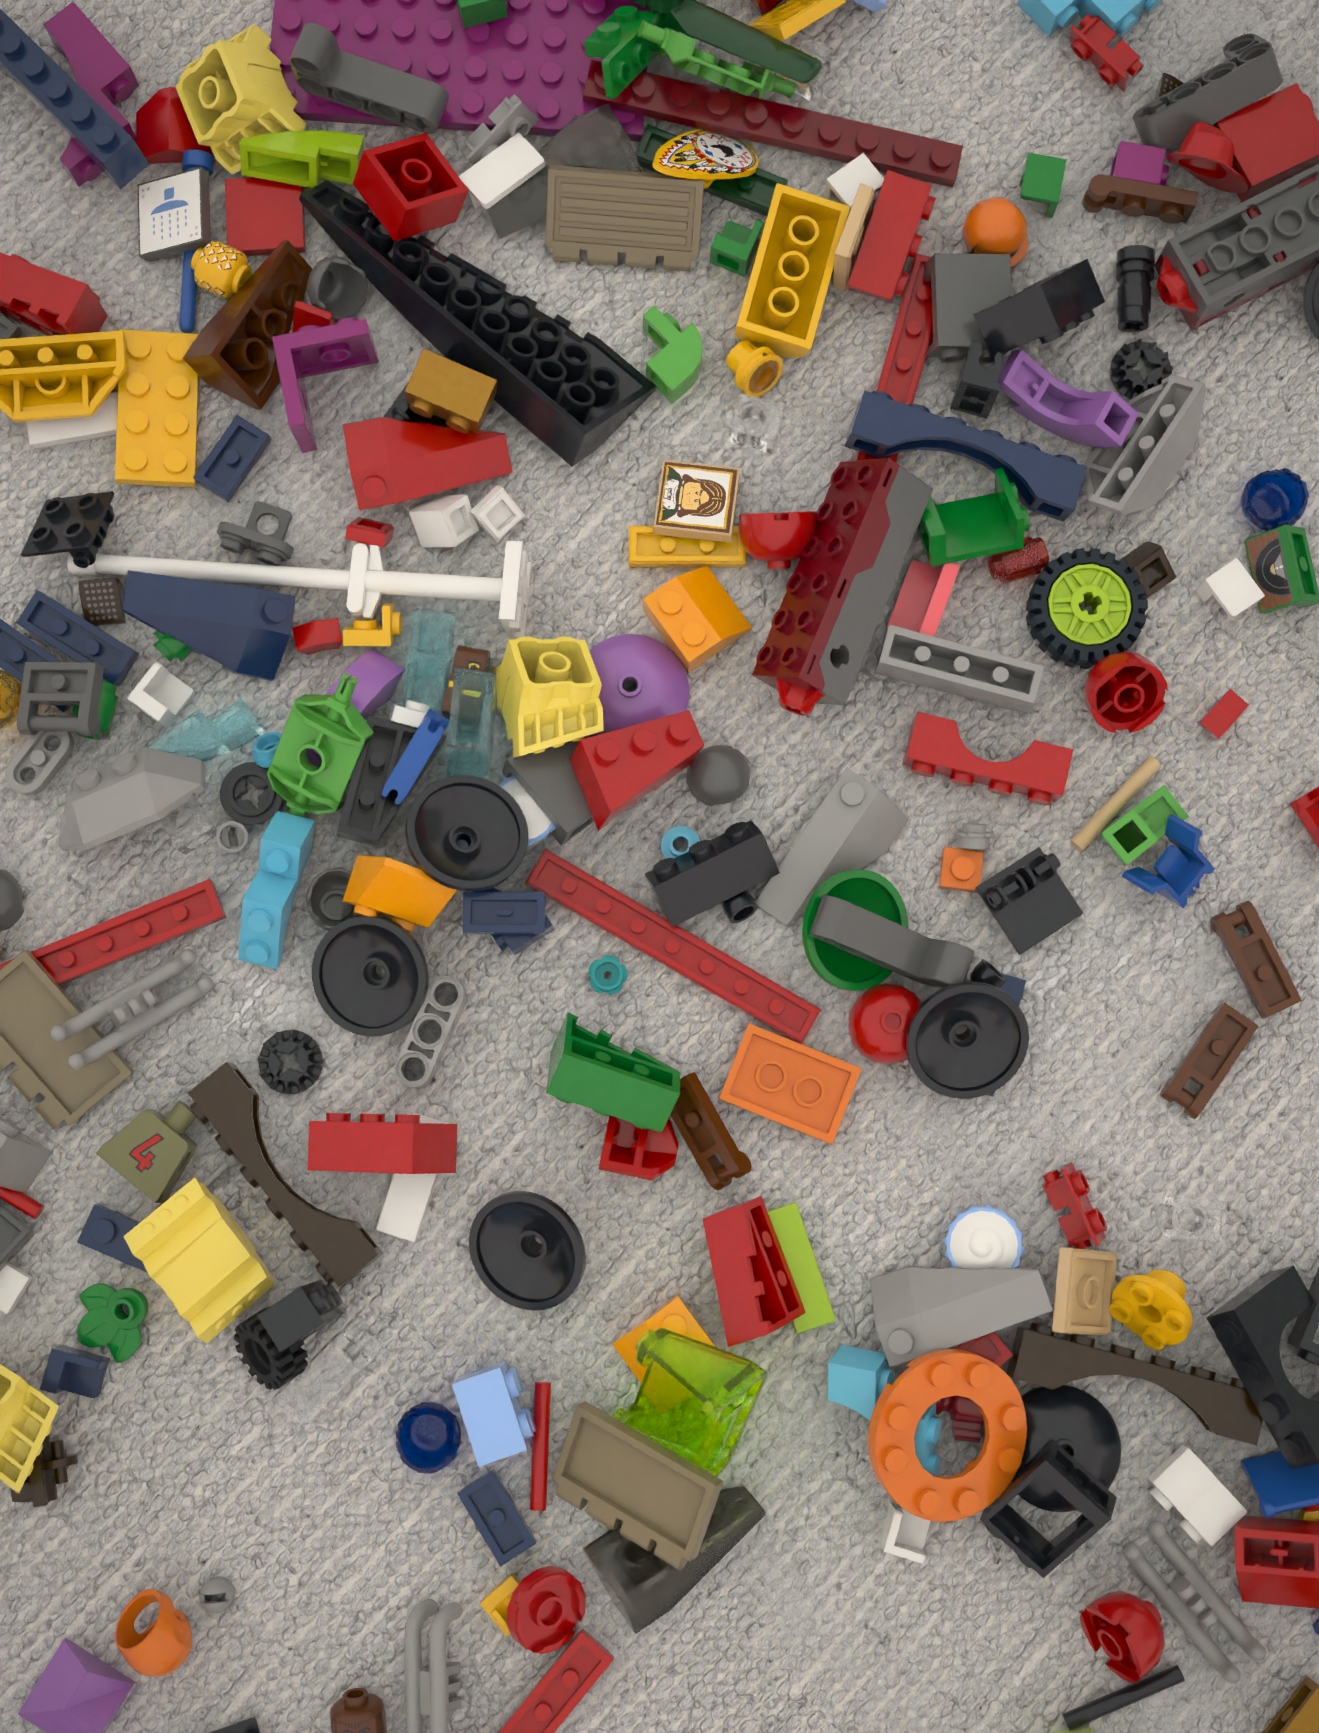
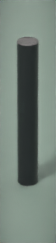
[1062,1665,1185,1731]

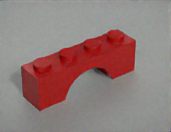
[902,712,1074,805]

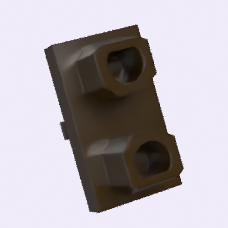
[10,1434,78,1507]

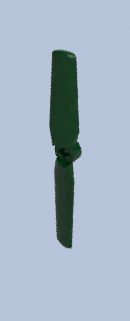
[632,0,822,83]

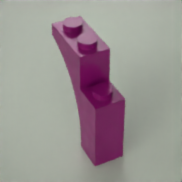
[43,2,139,188]

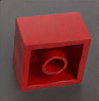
[353,133,469,242]

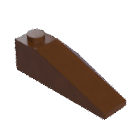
[183,240,312,410]

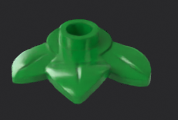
[77,1283,148,1363]

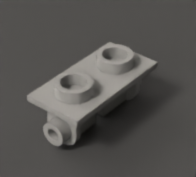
[461,94,539,164]

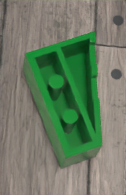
[546,1012,680,1133]

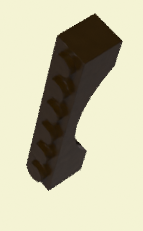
[188,1062,383,1287]
[1006,1321,1263,1446]

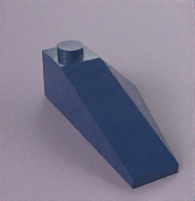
[121,570,296,681]

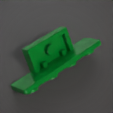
[584,6,679,99]

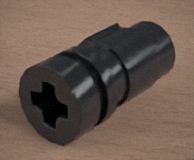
[1116,245,1155,332]

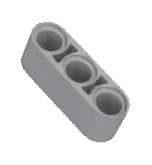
[394,975,467,1089]

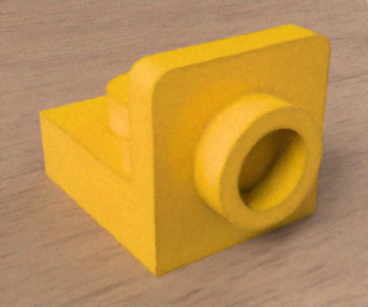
[343,602,402,646]

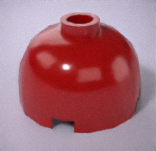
[739,511,817,569]
[1084,651,1168,733]
[848,984,922,1064]
[1080,1591,1165,1683]

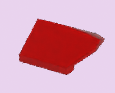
[136,87,214,164]
[598,1116,679,1181]

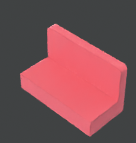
[886,560,960,636]

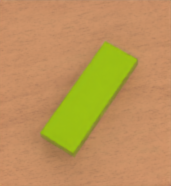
[767,1202,836,1334]

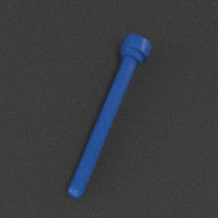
[179,150,214,333]

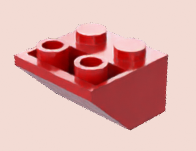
[1234,1515,1319,1609]

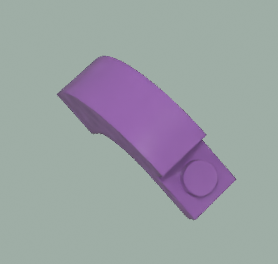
[998,349,1139,448]
[306,648,405,767]

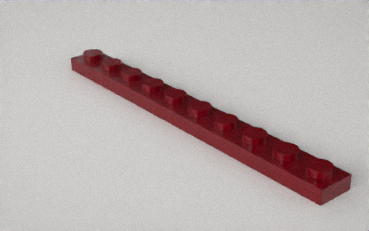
[583,59,963,188]

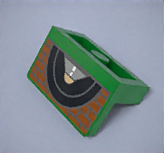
[1245,525,1319,614]

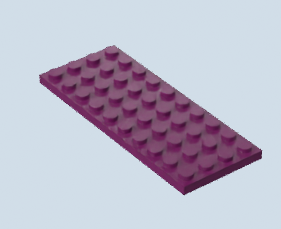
[270,0,652,142]

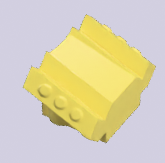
[175,24,307,175]
[491,636,604,758]
[124,1177,276,1344]
[0,1364,59,1493]

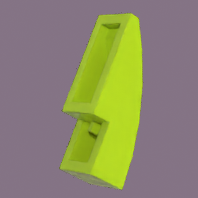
[239,130,364,188]

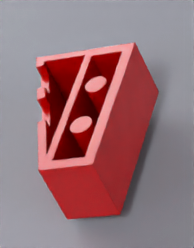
[848,170,936,304]
[0,252,108,336]

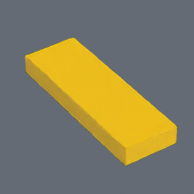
[629,526,746,567]

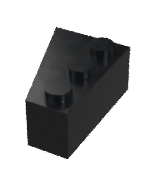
[973,258,1105,358]
[337,715,446,847]

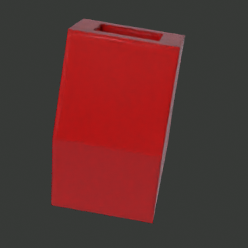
[292,618,343,655]
[1199,689,1249,739]

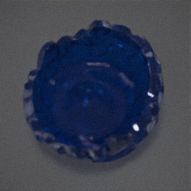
[1241,468,1309,531]
[396,1401,461,1474]

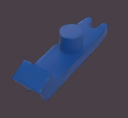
[381,708,450,804]

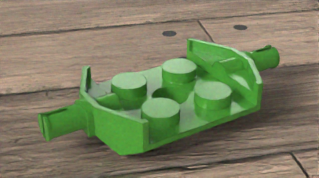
[638,20,796,99]
[267,673,374,817]

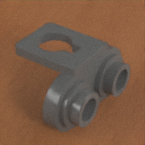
[216,501,294,566]

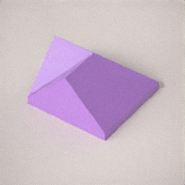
[18,1638,135,1733]

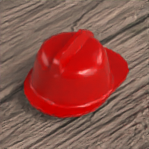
[1166,122,1249,193]

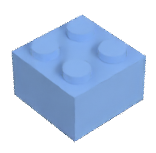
[452,1360,536,1467]

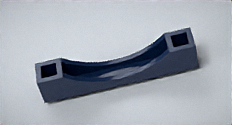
[0,9,149,190]
[844,391,1087,522]

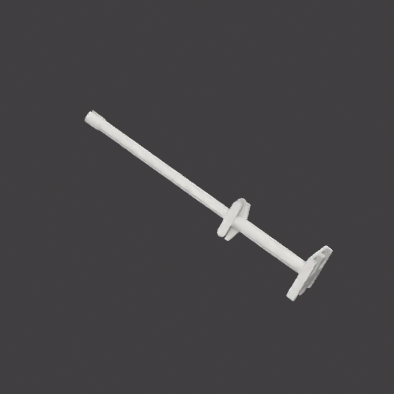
[67,541,532,639]

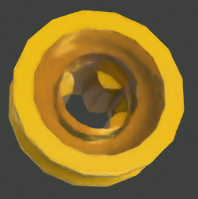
[726,340,783,398]

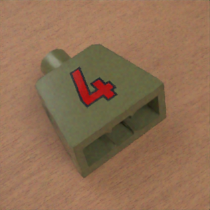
[96,1100,198,1203]

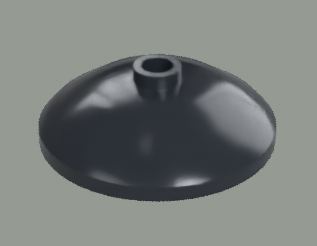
[405,775,528,891]
[312,916,429,1037]
[906,982,1029,1099]
[469,1191,586,1310]
[1017,1385,1121,1512]

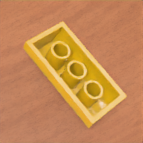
[735,183,850,358]

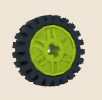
[1026,548,1148,669]

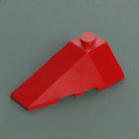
[343,417,513,510]

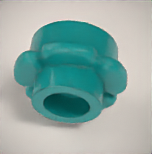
[588,955,628,995]

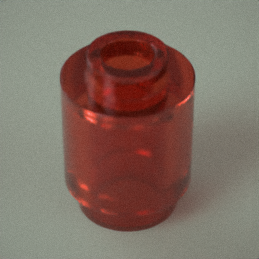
[987,536,1049,585]

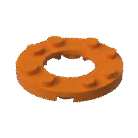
[868,1349,1027,1522]

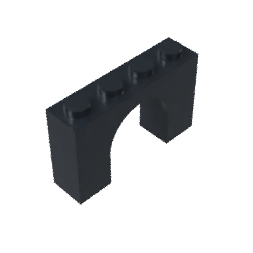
[1206,1265,1319,1469]

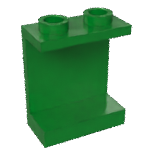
[917,468,1030,567]

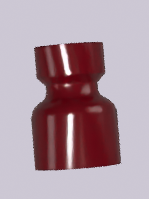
[936,1395,983,1443]

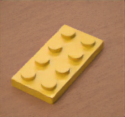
[115,329,199,488]

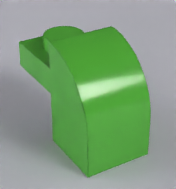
[643,305,702,404]
[1100,785,1189,865]

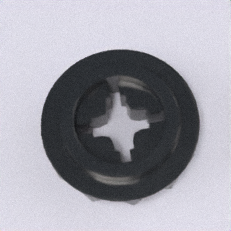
[1110,339,1174,399]
[220,762,284,826]
[257,1029,323,1094]

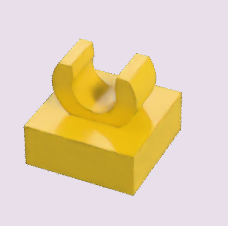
[480,1573,520,1637]

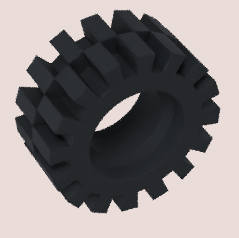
[234,1307,308,1390]

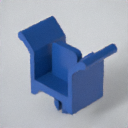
[1122,814,1215,908]

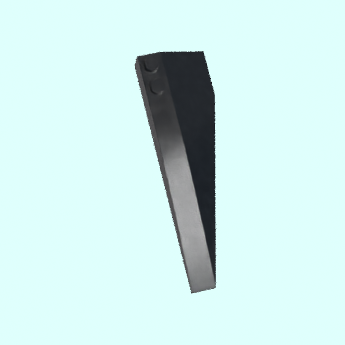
[299,181,656,467]

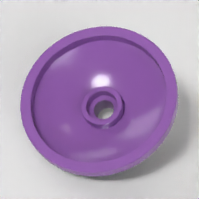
[589,634,689,737]

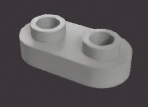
[5,731,74,796]

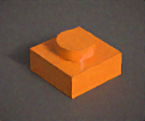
[938,847,984,893]

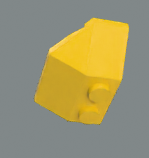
[0,330,126,422]

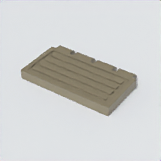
[545,165,704,272]
[0,949,134,1129]
[552,1401,724,1570]

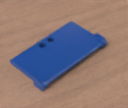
[1240,1451,1319,1519]

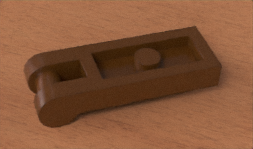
[1082,174,1198,224]
[1211,901,1302,1019]
[1160,1003,1258,1119]
[670,1072,752,1190]

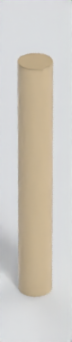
[1070,756,1161,852]

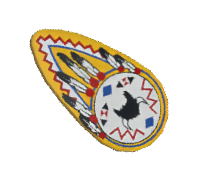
[652,129,759,189]

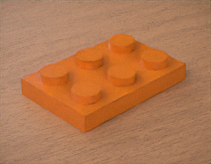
[719,1023,862,1145]

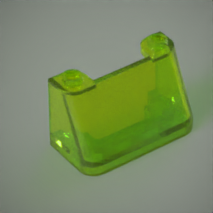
[612,1328,768,1477]

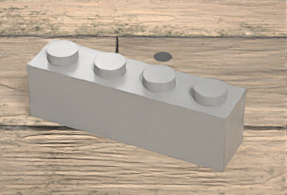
[874,625,1044,714]

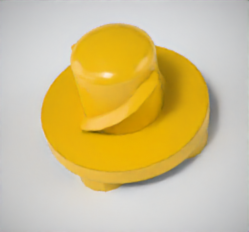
[1109,1269,1193,1350]

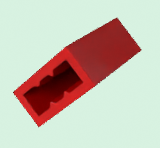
[1213,83,1319,203]

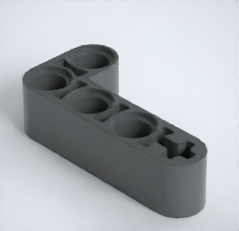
[290,23,450,134]
[1132,33,1283,150]
[809,895,975,988]

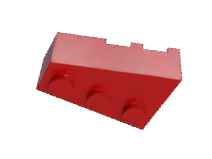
[569,710,704,831]
[307,1113,458,1174]
[703,1196,806,1347]

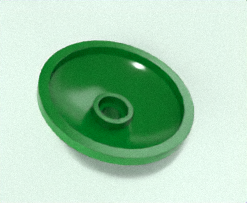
[802,869,908,991]

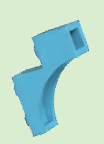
[1018,0,1163,37]
[238,811,315,970]
[828,1345,941,1476]

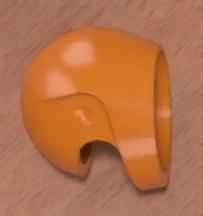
[963,197,1028,268]
[115,1589,193,1677]

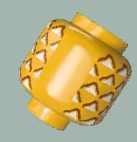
[191,241,252,299]

